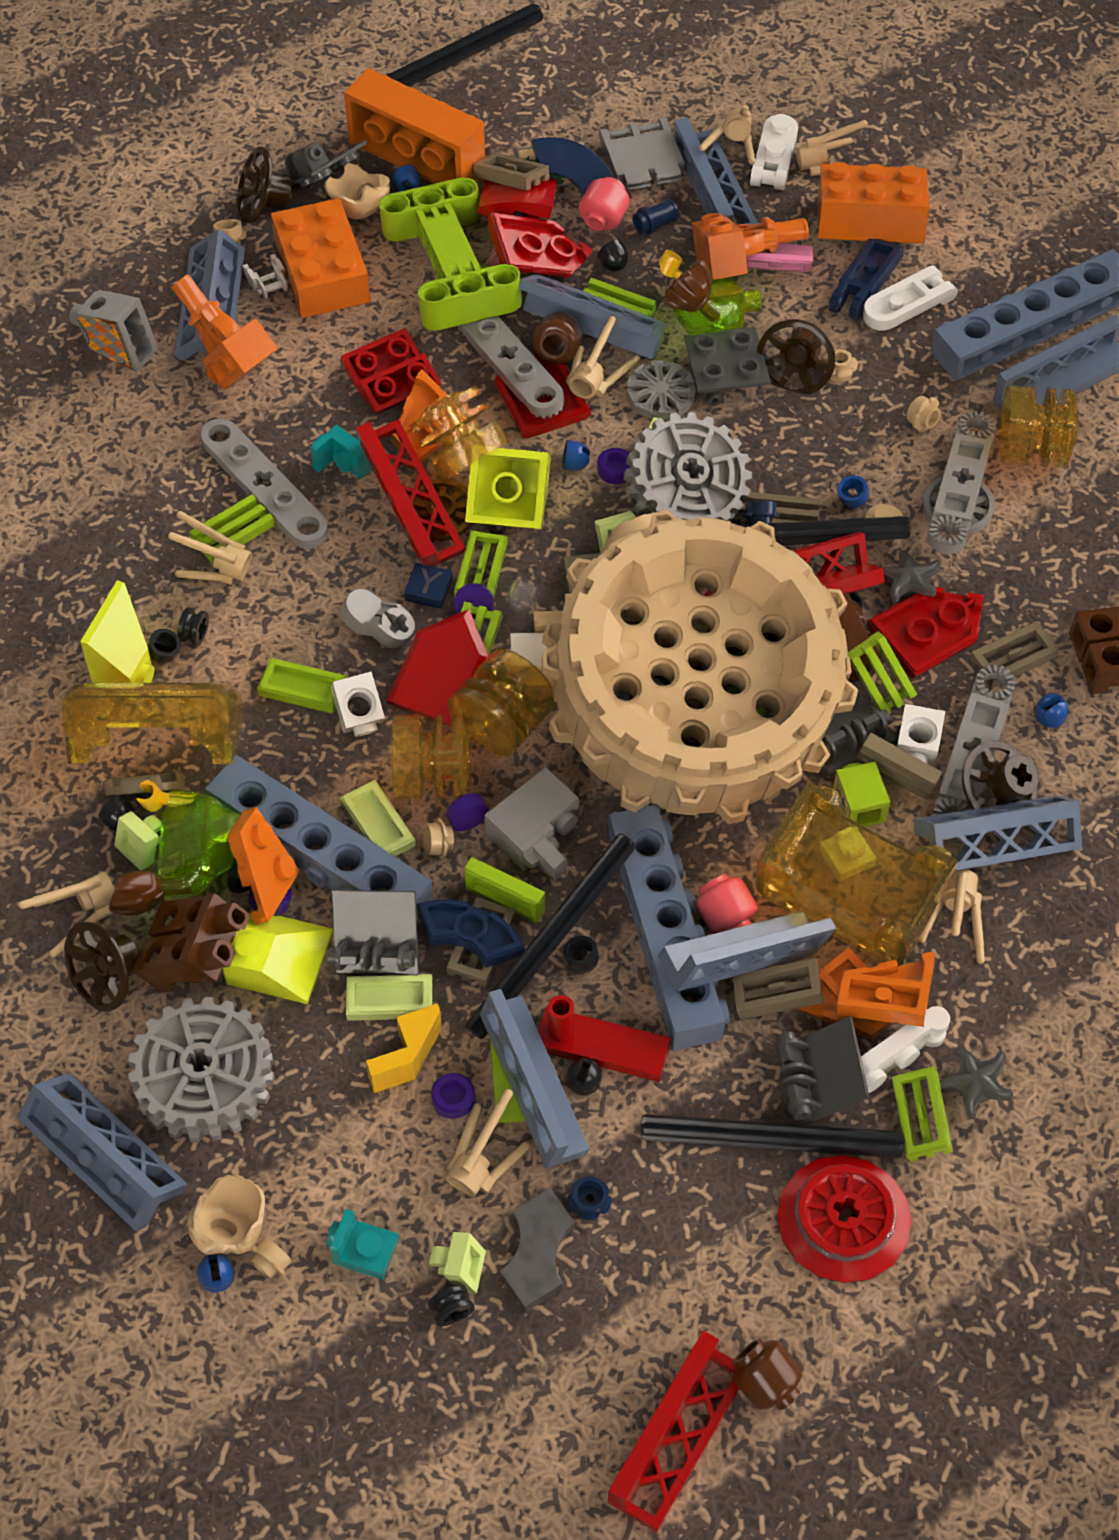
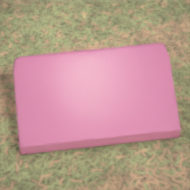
[746,244,813,272]

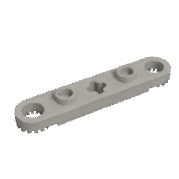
[457,316,565,418]
[927,411,996,554]
[201,419,328,549]
[932,664,1016,842]

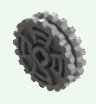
[624,412,752,522]
[128,997,275,1143]

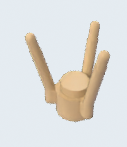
[699,105,755,165]
[796,120,868,177]
[566,316,640,399]
[168,511,252,585]
[917,869,985,964]
[18,871,115,958]
[445,1089,530,1197]

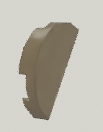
[103,772,185,796]

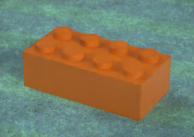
[344,68,485,184]

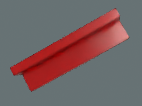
[356,419,465,567]
[793,532,885,593]
[608,1330,740,1532]

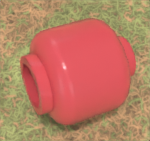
[578,177,630,231]
[696,874,758,934]

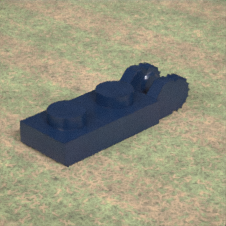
[828,239,903,320]

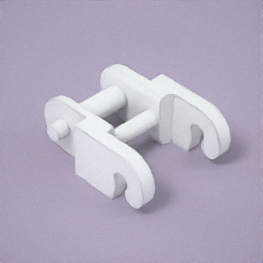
[242,254,290,300]

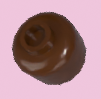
[533,312,583,365]
[733,1338,802,1410]

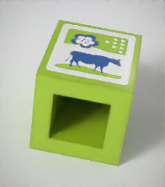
[833,761,891,829]

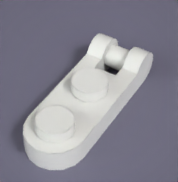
[750,114,798,191]
[863,265,958,331]
[861,1006,950,1093]

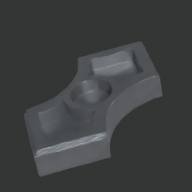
[500,1188,575,1313]

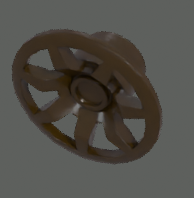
[237,146,291,224]
[757,319,836,394]
[962,741,1039,809]
[64,922,139,1012]

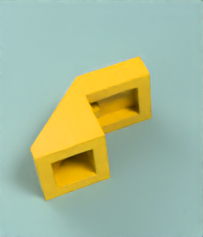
[366,1003,442,1093]

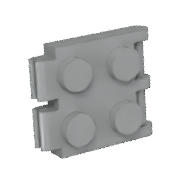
[599,117,684,191]

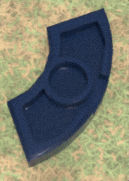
[531,137,615,196]
[417,899,525,968]

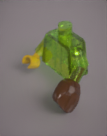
[659,249,762,336]
[109,780,240,916]

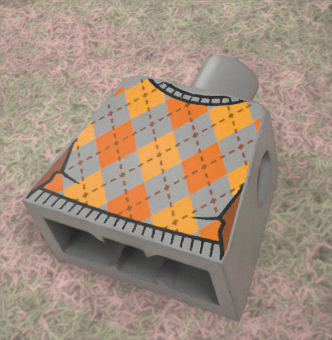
[69,290,158,372]

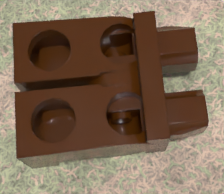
[1069,606,1119,695]
[132,893,250,993]

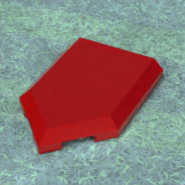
[488,213,593,277]
[494,348,591,439]
[867,587,984,678]
[386,609,490,730]

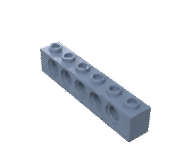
[931,249,1119,381]
[205,755,433,918]
[608,804,730,1051]

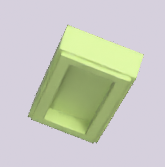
[339,780,416,857]
[346,974,433,1021]

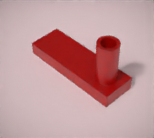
[538,995,671,1082]

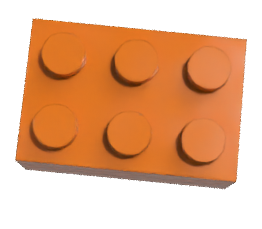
[817,162,930,244]
[271,198,371,318]

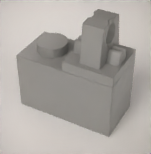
[484,767,579,881]

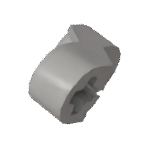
[340,589,415,649]

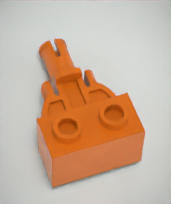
[692,213,809,280]
[171,274,278,390]

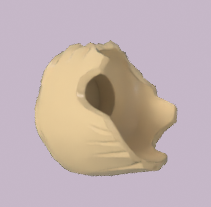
[324,163,390,220]
[187,1175,265,1255]

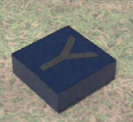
[404,563,453,609]

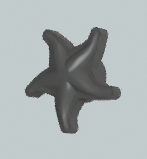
[883,550,941,603]
[939,1046,1014,1119]

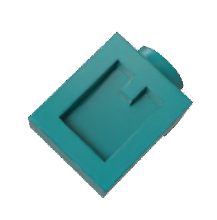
[310,425,371,479]
[326,1209,399,1280]

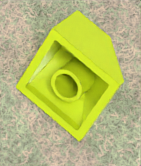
[465,445,551,530]
[80,580,154,699]
[223,910,333,1004]

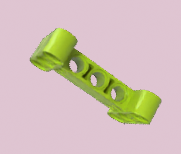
[379,177,522,331]

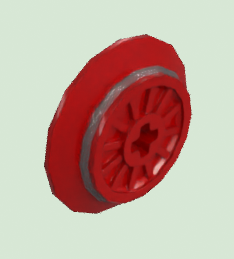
[777,1155,912,1283]

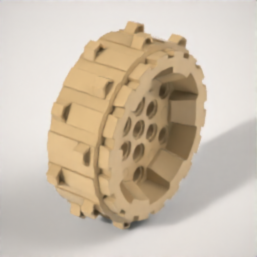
[541,510,858,824]

